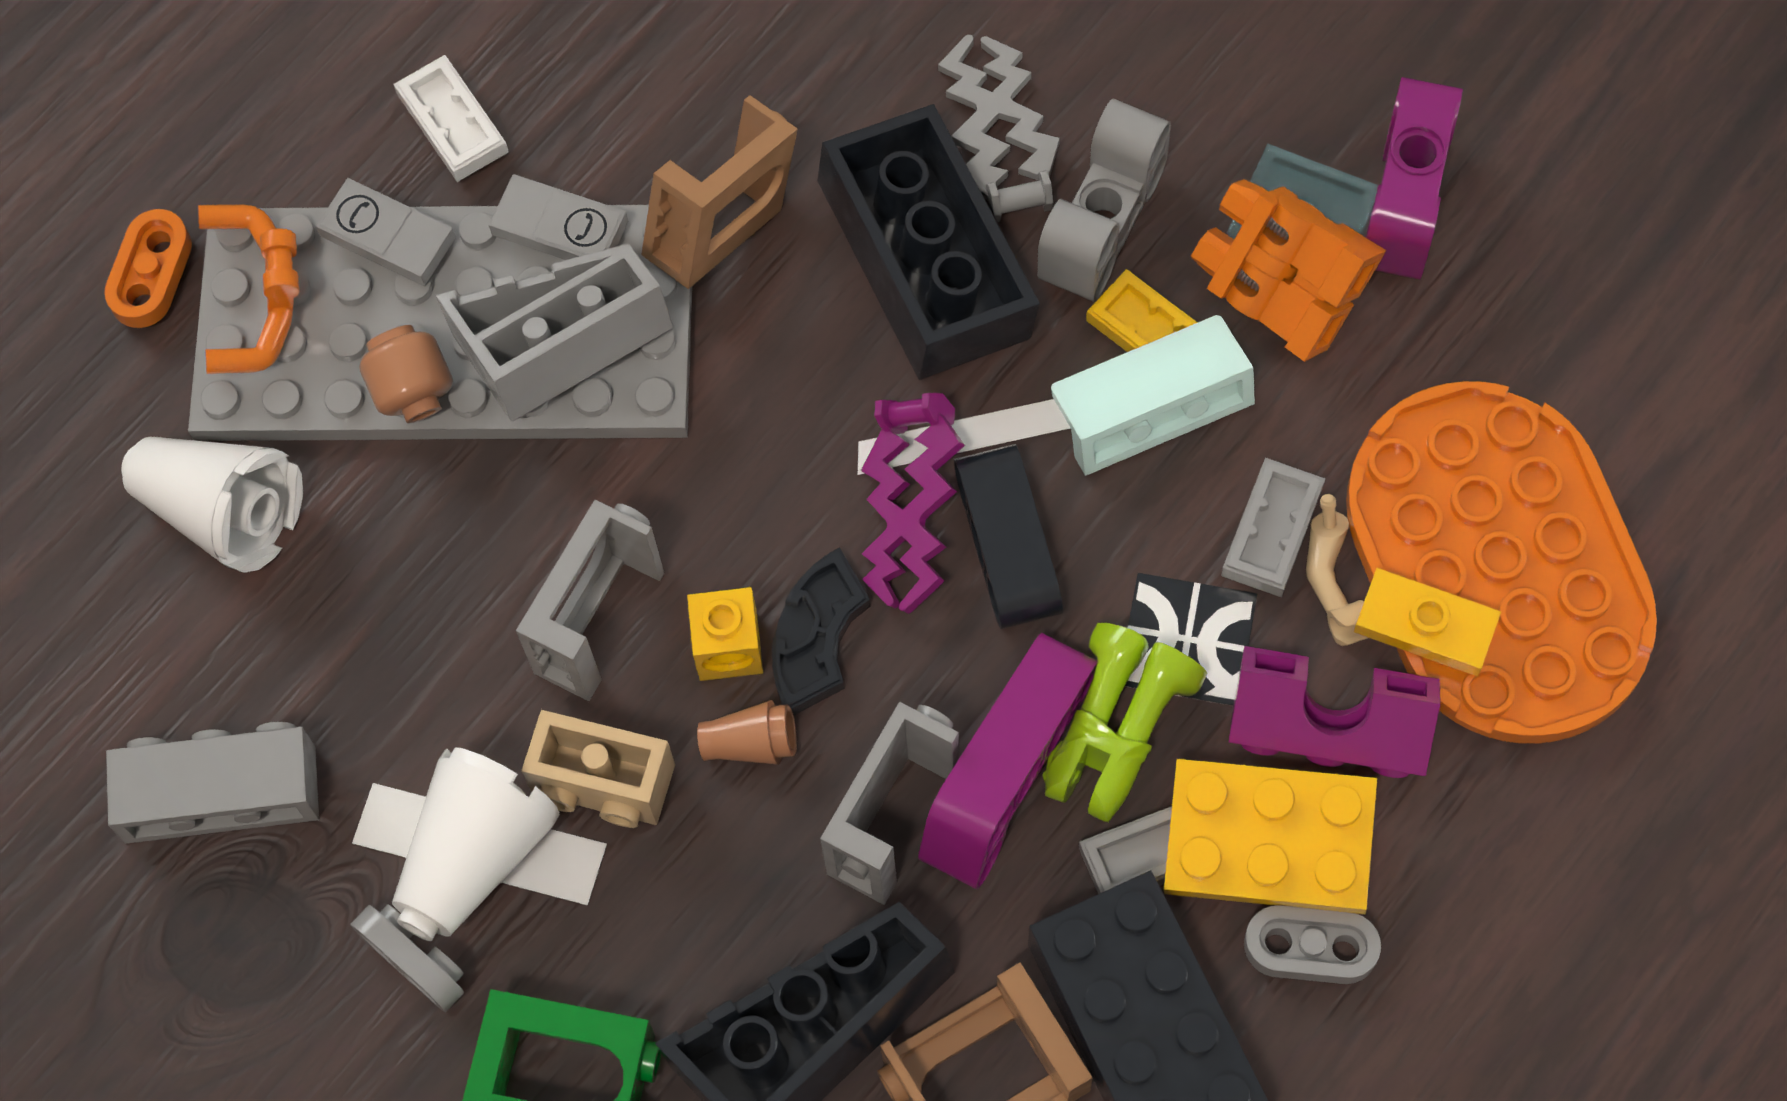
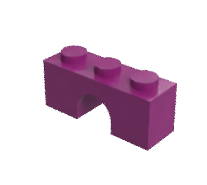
[1229,646,1440,778]

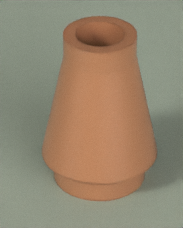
[697,700,797,765]

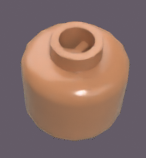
[359,325,453,423]

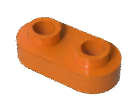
[105,209,192,328]

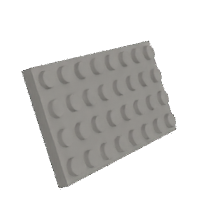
[188,205,692,441]

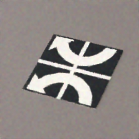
[1125,573,1257,706]

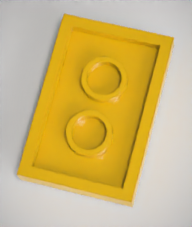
[1164,759,1377,915]

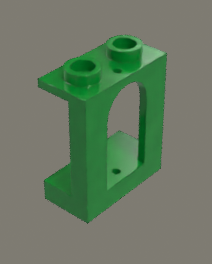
[462,989,662,1101]

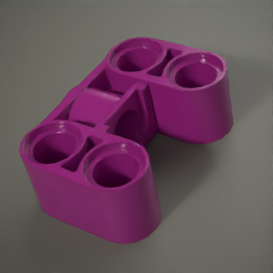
[1366,77,1463,280]

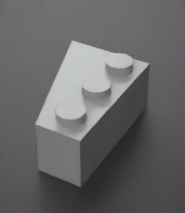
[435,243,673,422]

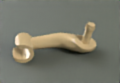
[1306,494,1368,646]

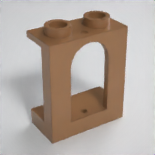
[641,95,798,289]
[877,963,1092,1101]

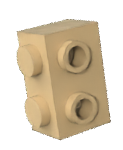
[522,710,675,828]

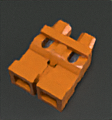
[1191,179,1387,362]

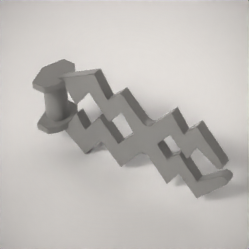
[938,35,1060,222]

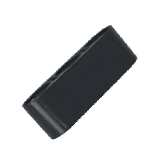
[954,444,1063,629]

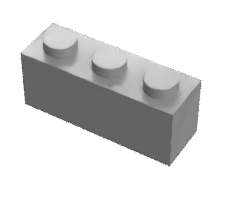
[106,722,319,844]

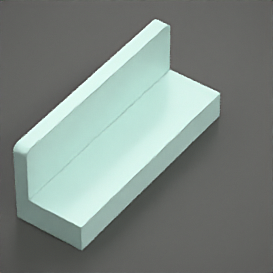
[1051,315,1255,476]

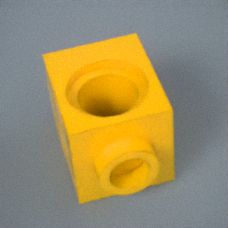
[687,587,763,681]

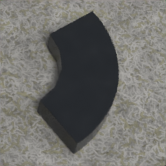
[772,547,870,716]

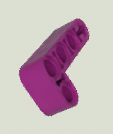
[918,633,1097,890]

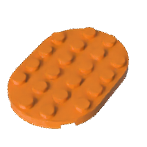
[1346,381,1657,744]

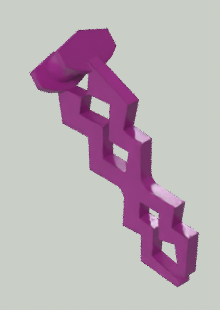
[861,393,965,614]

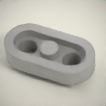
[350,904,464,1013]
[1244,905,1381,984]

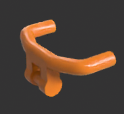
[198,204,300,374]

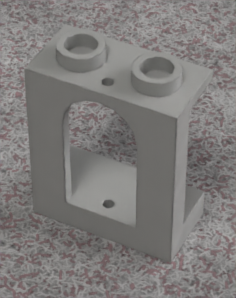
[516,500,664,701]

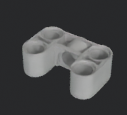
[1037,99,1171,302]

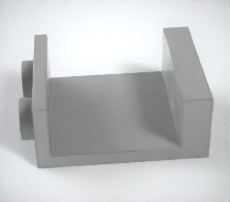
[820,702,959,905]

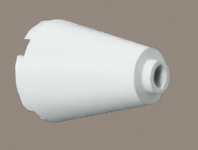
[121,437,303,573]
[392,747,560,941]

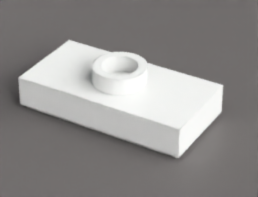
[393,55,509,182]

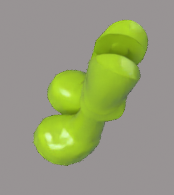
[1043,623,1208,823]

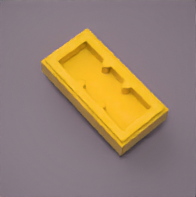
[1086,269,1198,352]
[1354,568,1501,676]

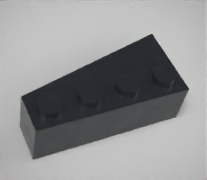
[655,902,955,1101]

